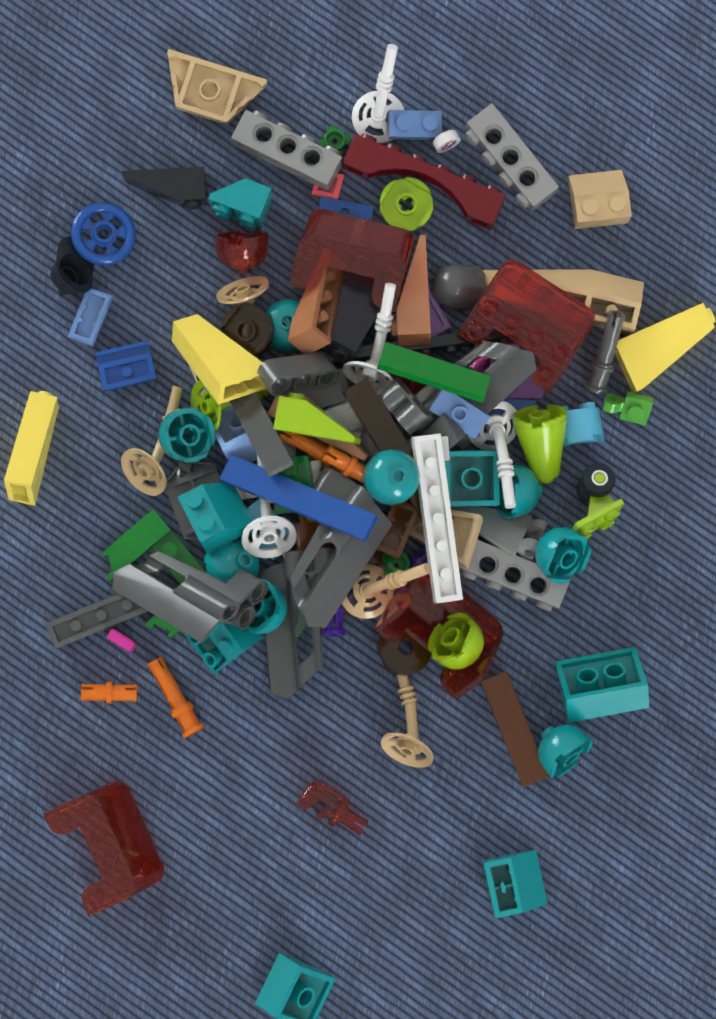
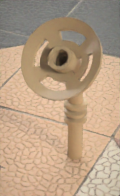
[216,276,269,338]
[121,386,183,496]
[341,563,431,619]
[381,675,434,768]

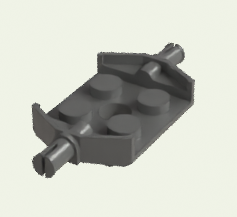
[166,461,222,542]

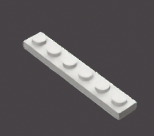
[411,433,463,603]

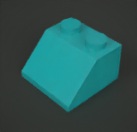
[178,483,253,554]
[255,953,336,1019]

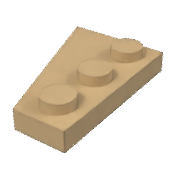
[409,510,483,569]

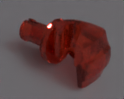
[297,779,369,835]

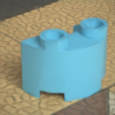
[562,402,605,447]

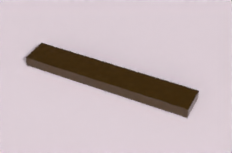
[342,377,455,520]

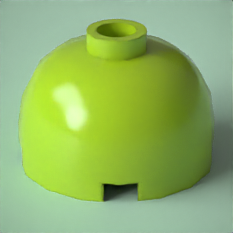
[428,612,484,670]

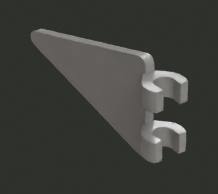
[450,506,548,561]

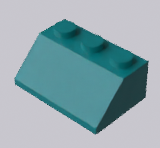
[555,647,649,723]

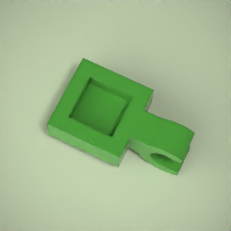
[603,391,654,426]

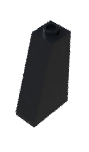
[327,253,399,362]

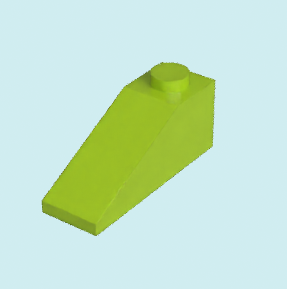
[273,392,361,445]

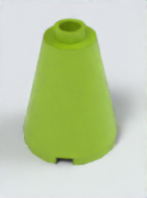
[513,404,567,483]

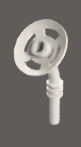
[352,44,404,144]
[343,283,396,391]
[468,401,517,509]
[241,455,297,558]

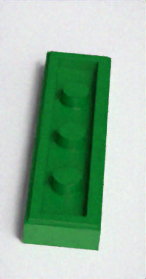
[377,342,491,403]

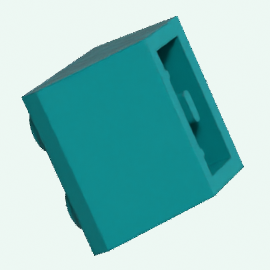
[208,178,273,231]
[183,622,263,674]
[482,849,548,918]

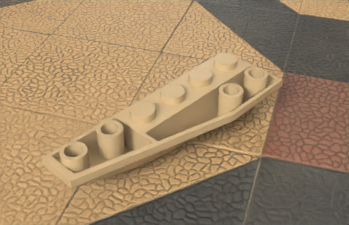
[482,270,644,335]

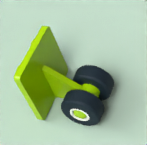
[572,463,624,539]

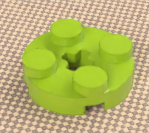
[380,177,433,233]

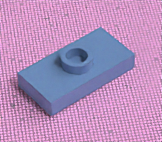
[67,288,113,347]
[429,390,490,439]

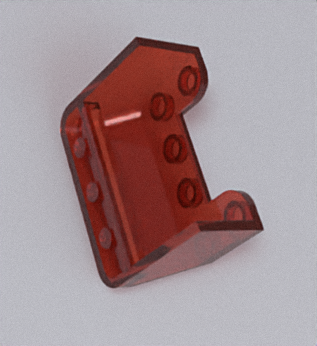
[289,209,414,312]
[457,260,596,393]
[375,563,504,700]
[43,781,165,916]

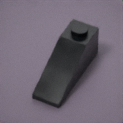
[122,167,207,210]

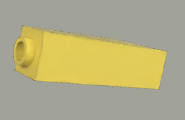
[615,303,715,393]
[172,314,267,404]
[4,391,59,506]

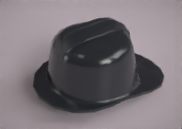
[50,236,94,296]

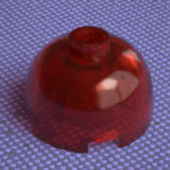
[214,230,268,274]

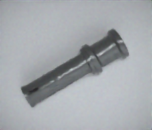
[585,310,626,394]

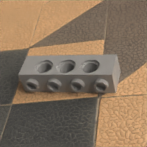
[465,103,559,213]
[231,110,343,192]
[458,540,571,612]

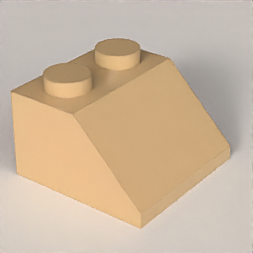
[568,170,632,229]

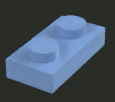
[387,110,442,140]

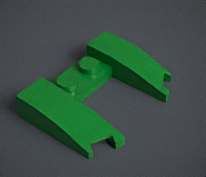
[102,509,206,638]

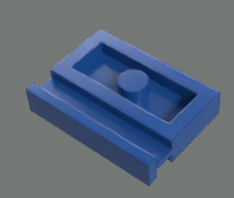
[95,340,157,392]

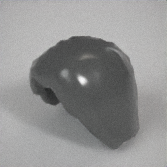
[432,264,487,311]

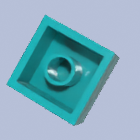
[444,450,500,506]

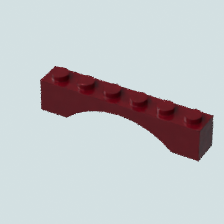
[343,133,505,231]

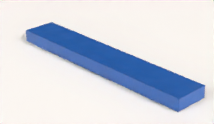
[219,455,378,543]

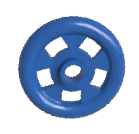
[71,202,136,265]

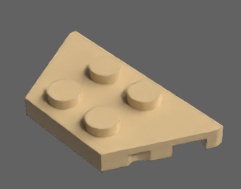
[167,49,267,125]

